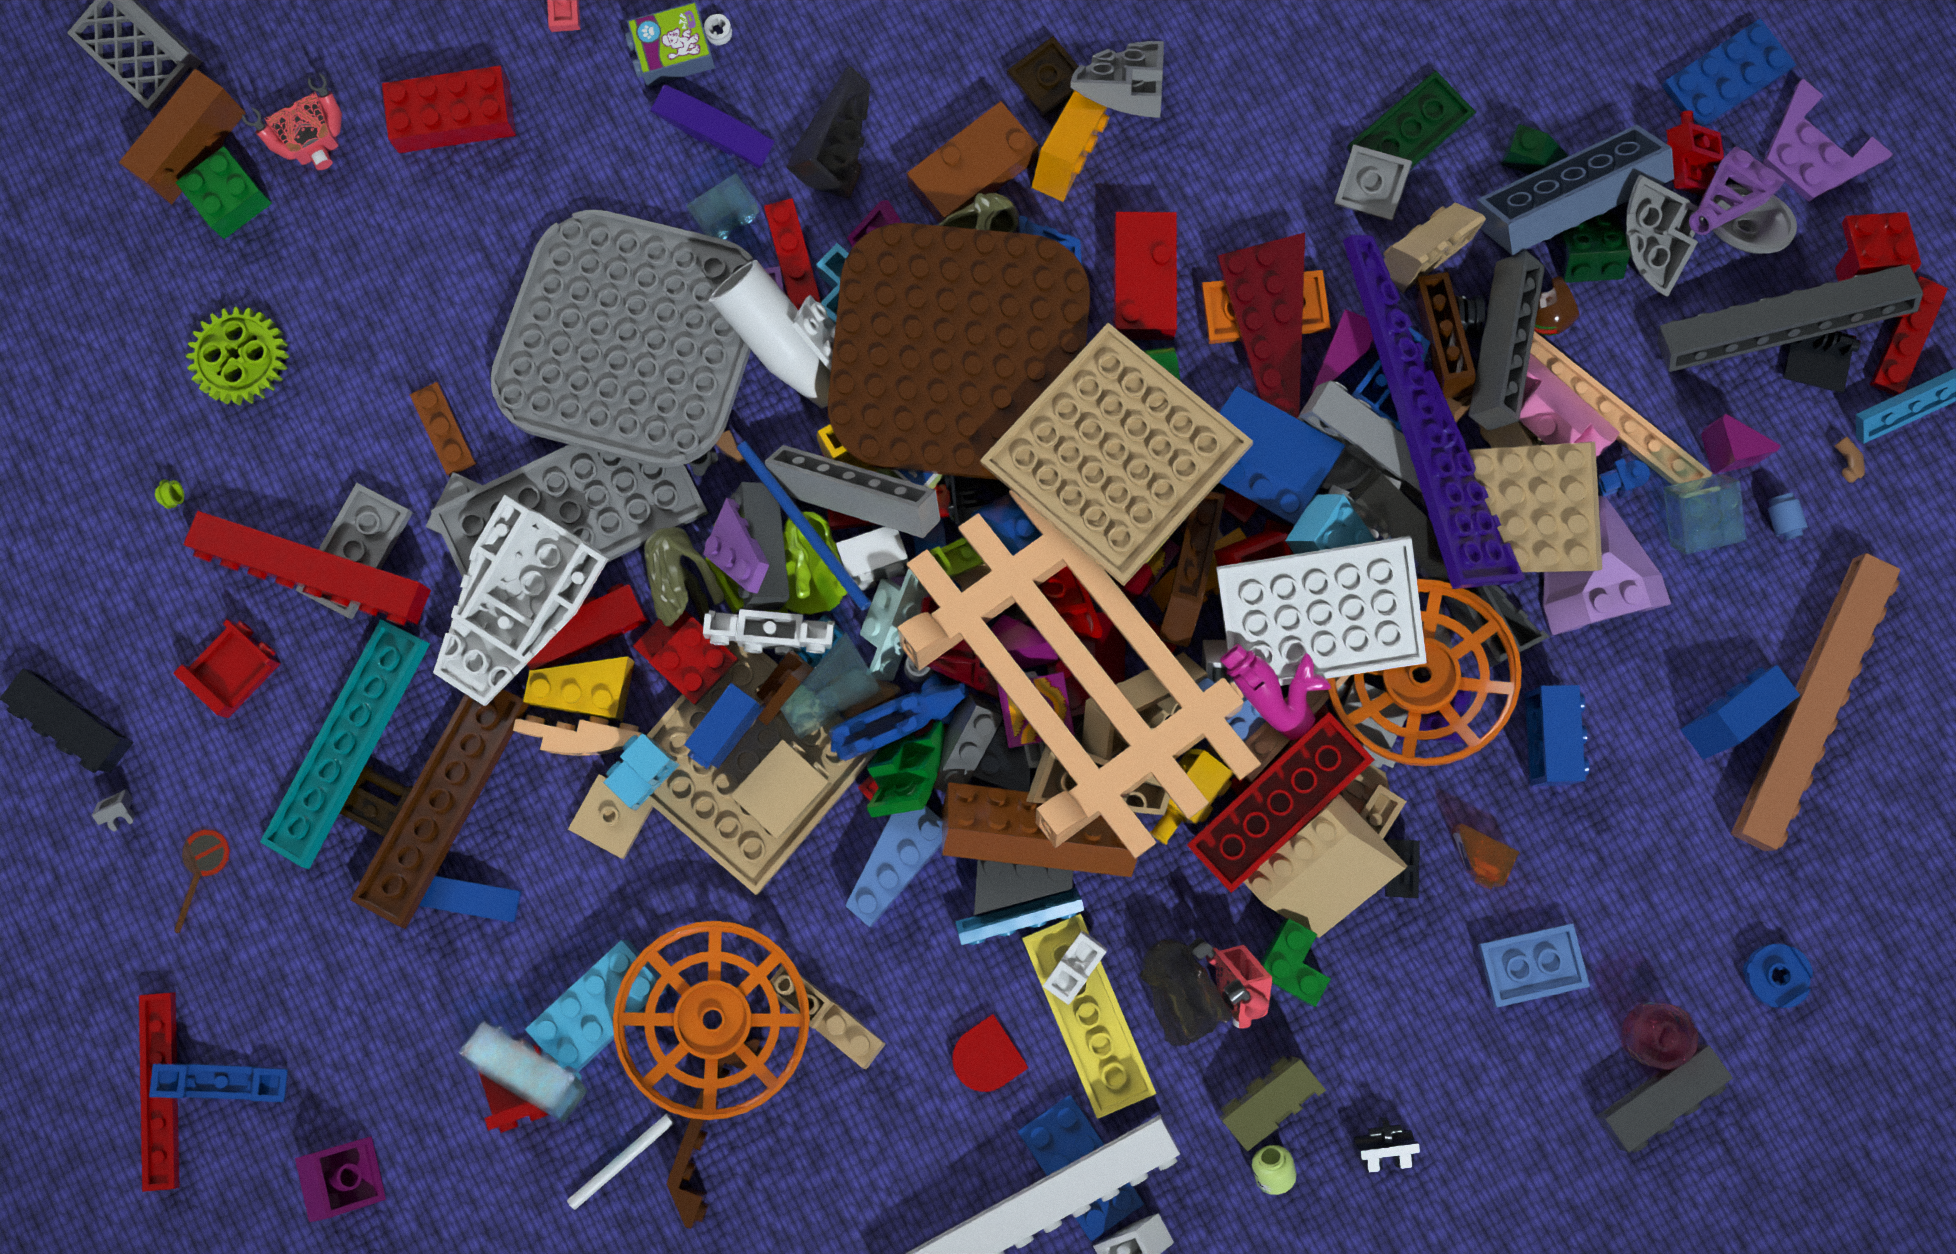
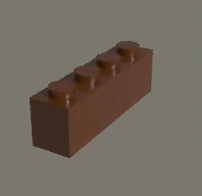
[1415,272,1476,399]

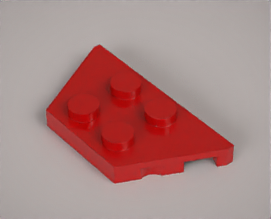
[1031,566,1103,638]

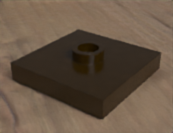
[1007,36,1079,119]

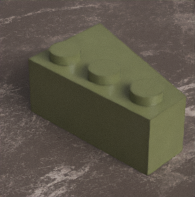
[1218,1055,1326,1151]

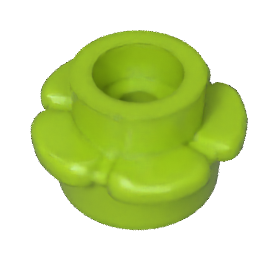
[155,479,184,509]

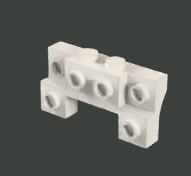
[703,609,835,656]

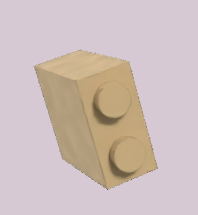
[730,739,831,840]

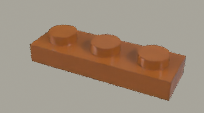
[409,382,477,477]

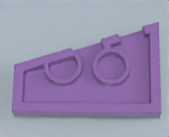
[703,498,769,593]

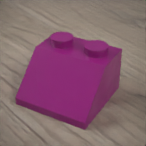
[295,1136,386,1222]

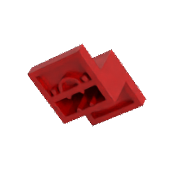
[1835,212,1922,317]
[633,610,739,706]

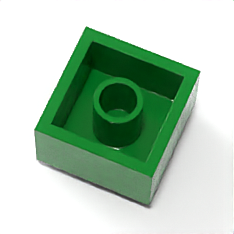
[175,146,272,239]

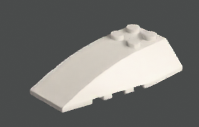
[433,495,609,706]

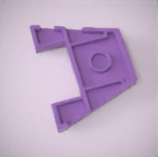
[1763,79,1893,202]

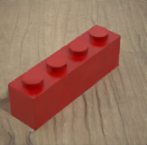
[527,583,649,671]

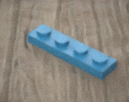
[1856,368,1956,444]
[955,887,1084,945]

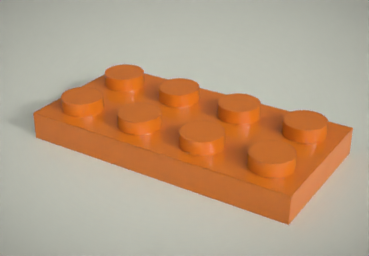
[1201,270,1331,344]

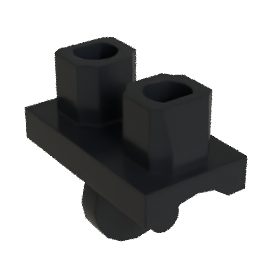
[1385,839,1420,898]
[1354,1116,1420,1173]

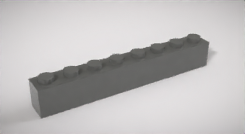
[1657,264,1923,372]

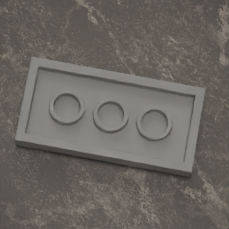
[296,483,413,619]

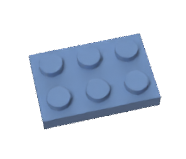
[1478,924,1590,1008]

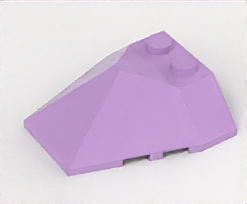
[1542,496,1671,636]

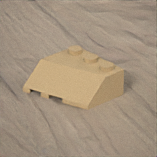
[1383,202,1486,293]

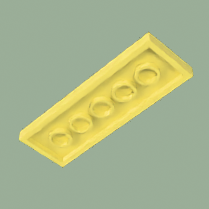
[1022,914,1156,1119]

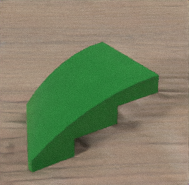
[866,721,944,817]

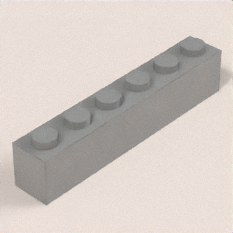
[1299,380,1428,510]
[765,445,940,538]

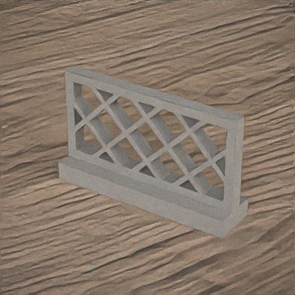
[67,0,203,111]

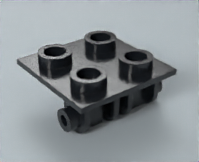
[1783,331,1861,393]
[945,475,984,527]

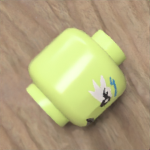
[1252,1145,1297,1195]

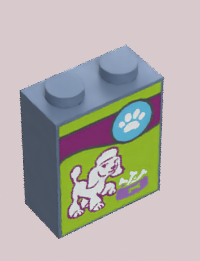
[625,2,715,87]

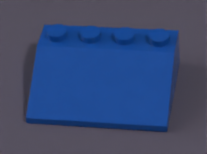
[1219,386,1346,525]

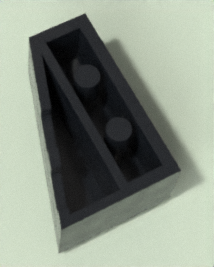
[971,700,1030,792]

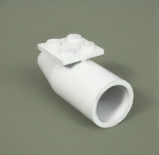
[709,260,836,408]

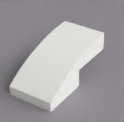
[1043,931,1108,1005]

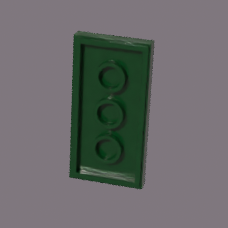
[1346,70,1476,172]

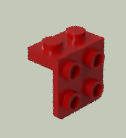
[478,1045,558,1133]

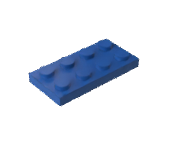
[1661,18,1797,127]
[1017,1094,1144,1242]

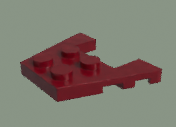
[920,591,1016,701]

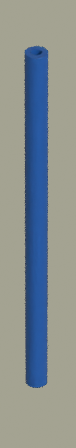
[737,441,871,610]

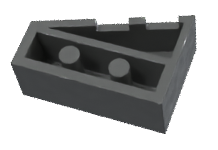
[1442,582,1550,668]

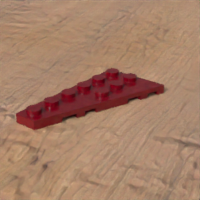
[1216,232,1305,419]

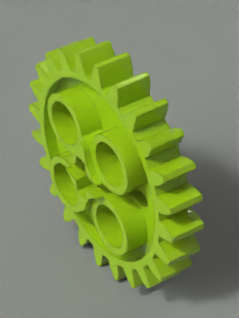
[186,307,289,406]

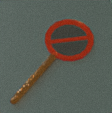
[174,829,230,933]

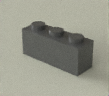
[933,693,1003,793]

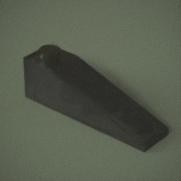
[786,66,870,199]

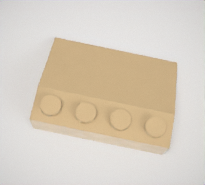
[1244,794,1407,938]

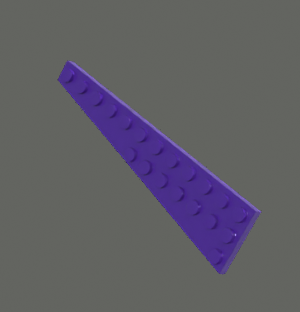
[1343,235,1525,589]

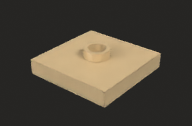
[568,774,653,859]

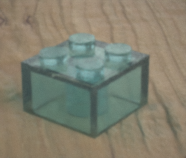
[1663,474,1746,554]

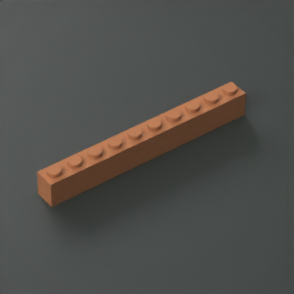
[1731,553,1901,851]

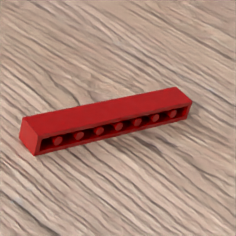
[183,511,431,626]

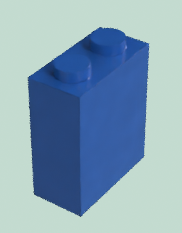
[684,683,764,769]

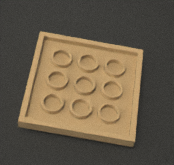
[1469,442,1602,572]

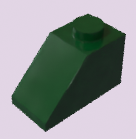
[1501,124,1568,174]

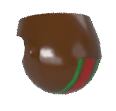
[1534,276,1580,336]

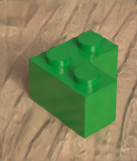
[1260,918,1331,1007]

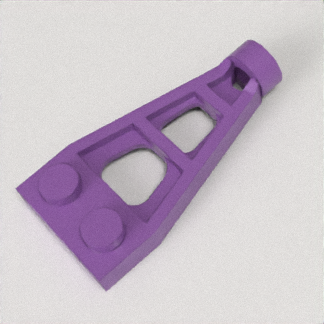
[1689,146,1786,235]

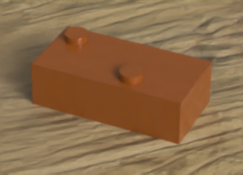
[118,69,246,205]
[907,101,1039,223]

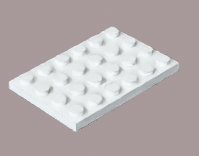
[1216,536,1427,686]

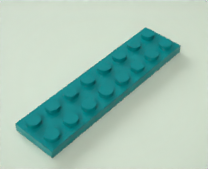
[260,619,430,869]

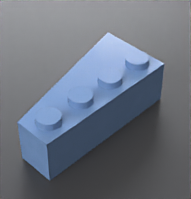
[845,806,942,927]

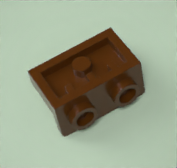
[757,650,815,726]

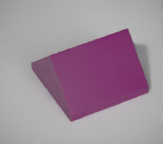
[1701,413,1781,475]

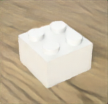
[836,527,909,591]

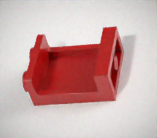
[173,619,281,718]

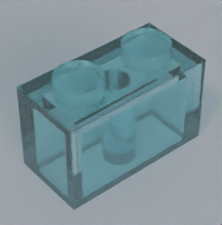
[686,173,759,239]

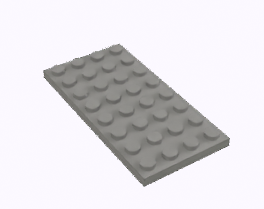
[430,444,708,579]

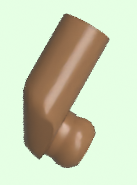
[1834,436,1865,483]

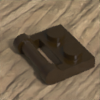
[339,763,413,837]

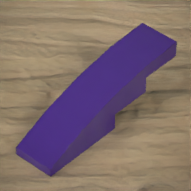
[650,84,775,169]

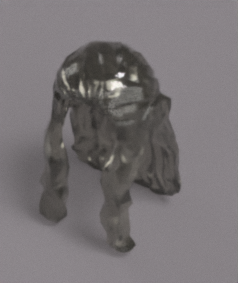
[1139,938,1233,1046]

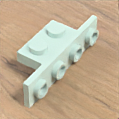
[860,569,928,681]

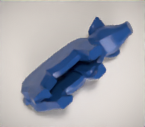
[828,674,969,761]

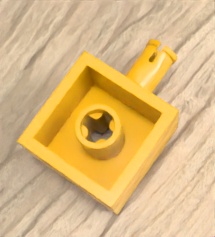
[1149,749,1234,845]

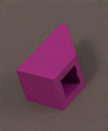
[990,614,1058,669]

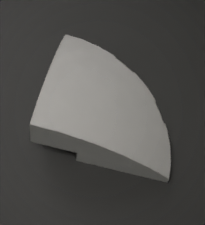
[1071,41,1164,118]
[1626,175,1704,297]

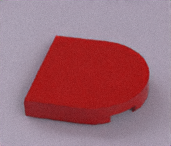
[953,1014,1029,1092]

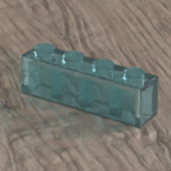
[458,1022,588,1123]

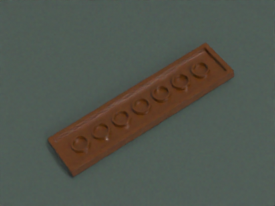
[351,689,529,929]

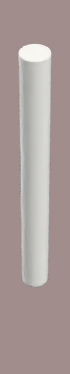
[567,1113,675,1210]

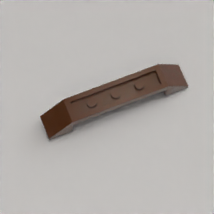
[1158,483,1226,648]
[666,1037,764,1229]

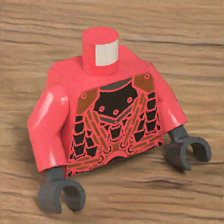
[242,73,342,170]
[1188,937,1272,1029]

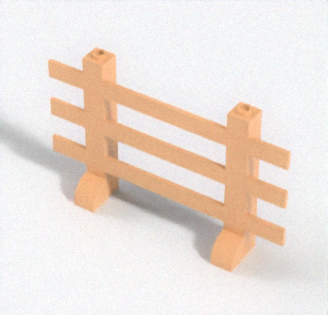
[897,490,1261,859]

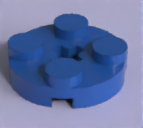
[1743,944,1813,1008]

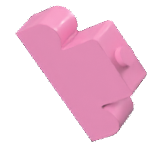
[1519,353,1620,459]

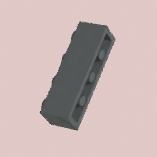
[730,482,789,610]
[1596,1044,1733,1153]

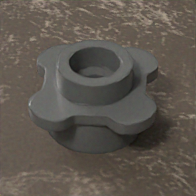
[687,450,718,476]

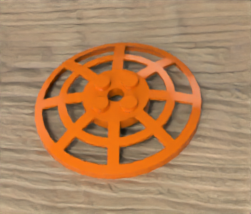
[1326,579,1522,767]
[613,921,810,1120]

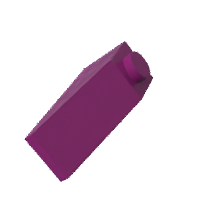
[1307,309,1376,400]

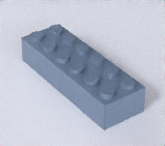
[1477,125,1674,255]

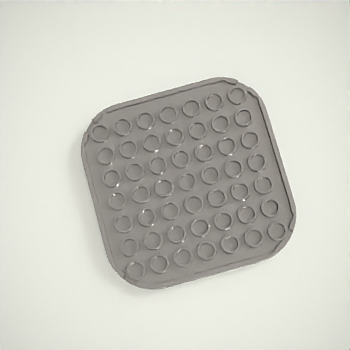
[491,210,754,467]

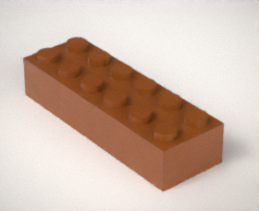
[942,782,1138,877]

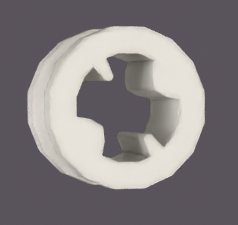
[704,14,732,45]

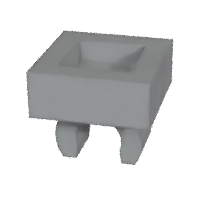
[92,789,135,832]

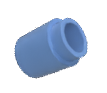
[1767,493,1808,541]

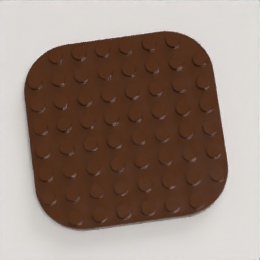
[828,223,1090,480]

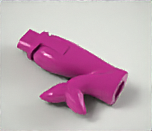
[1220,644,1331,741]

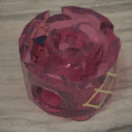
[1621,1002,1699,1070]

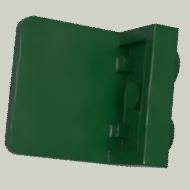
[1559,213,1630,283]

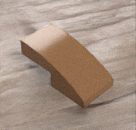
[715,430,746,466]

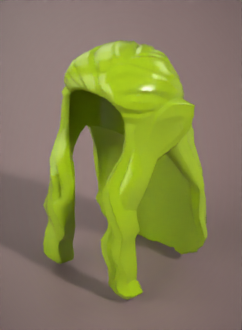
[782,512,847,615]

